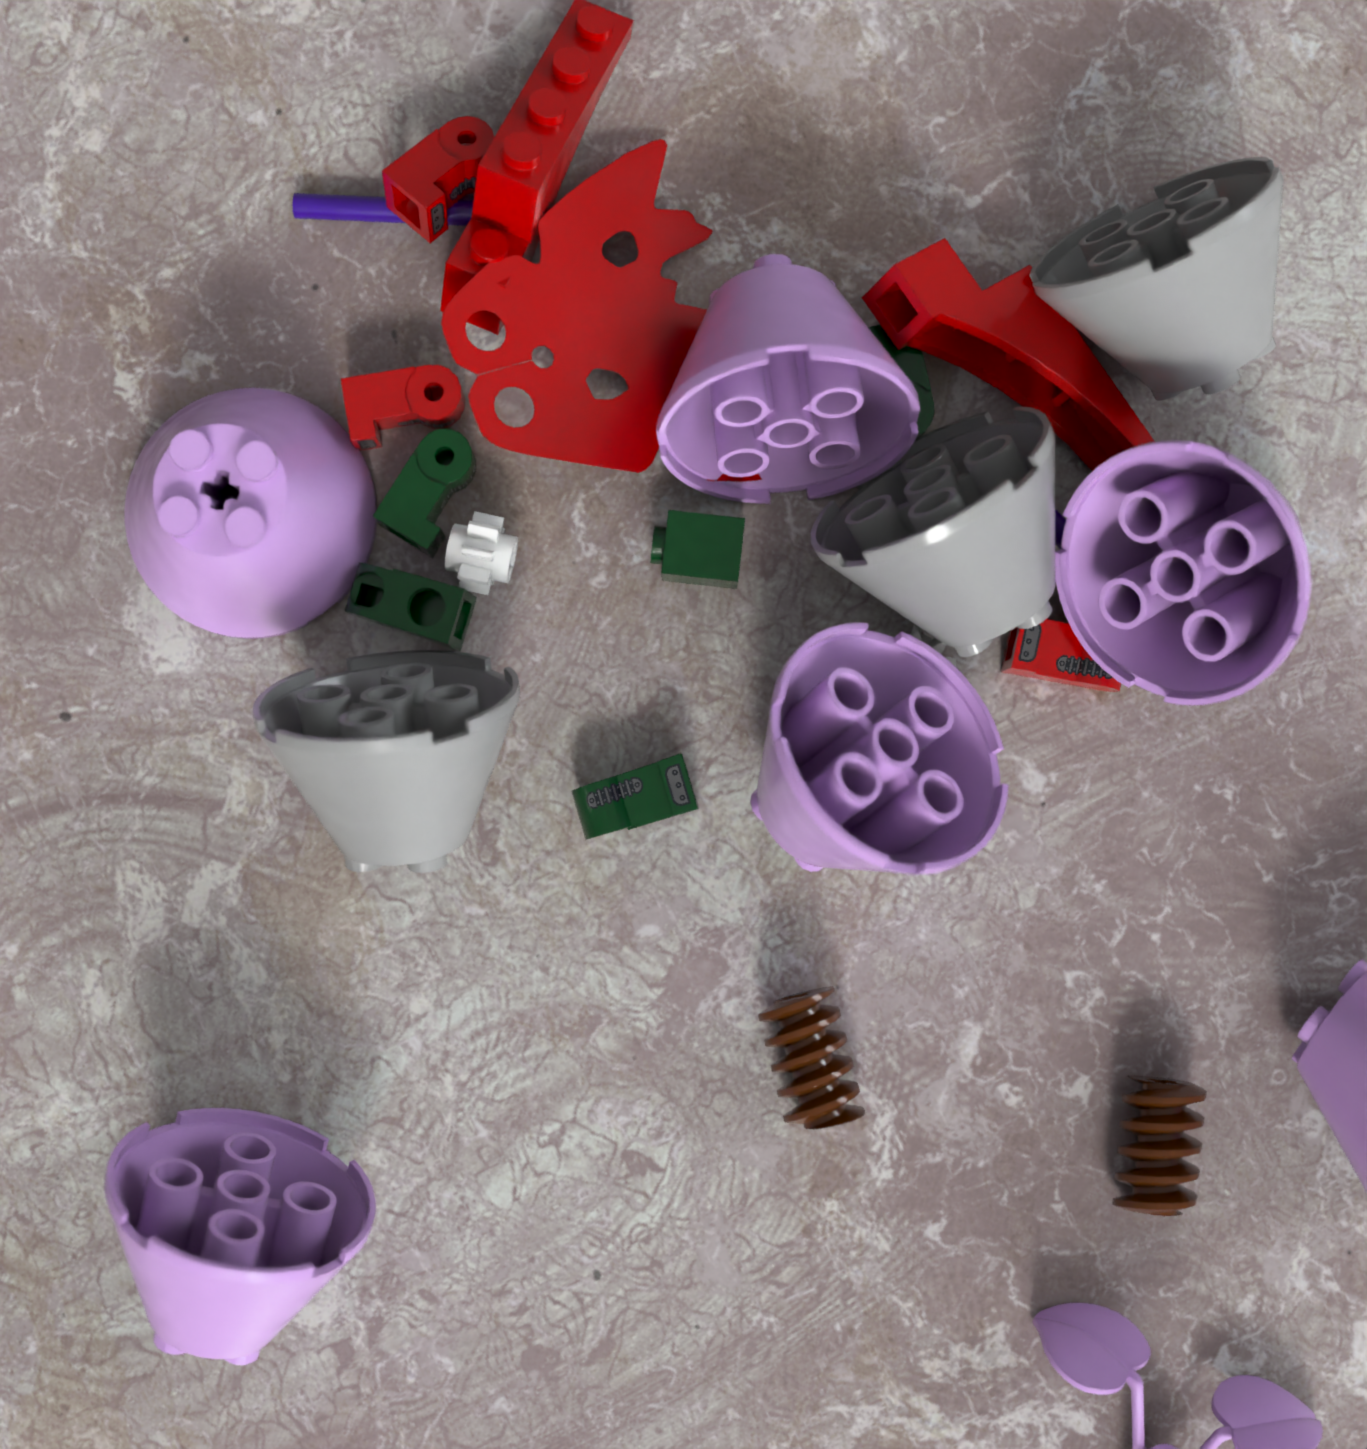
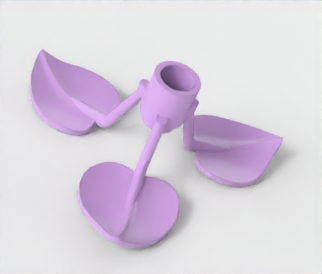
[1032,1303,1323,1449]

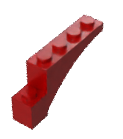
[440,0,634,335]
[862,238,1155,471]

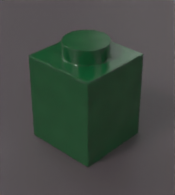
[650,510,745,589]

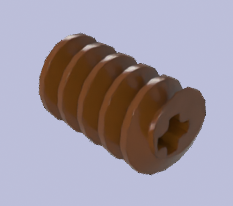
[758,986,866,1129]
[1112,1076,1207,1216]

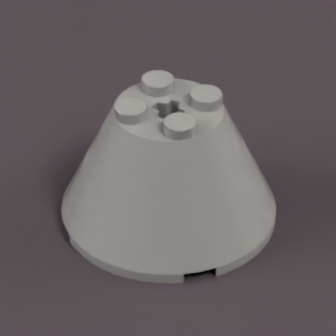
[1029,157,1284,401]
[810,407,1055,657]
[252,650,520,873]

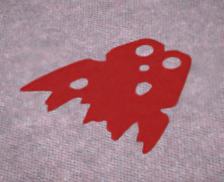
[441,139,762,482]

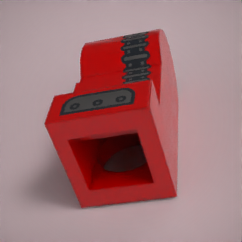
[382,116,494,244]
[340,365,465,451]
[1001,618,1121,692]

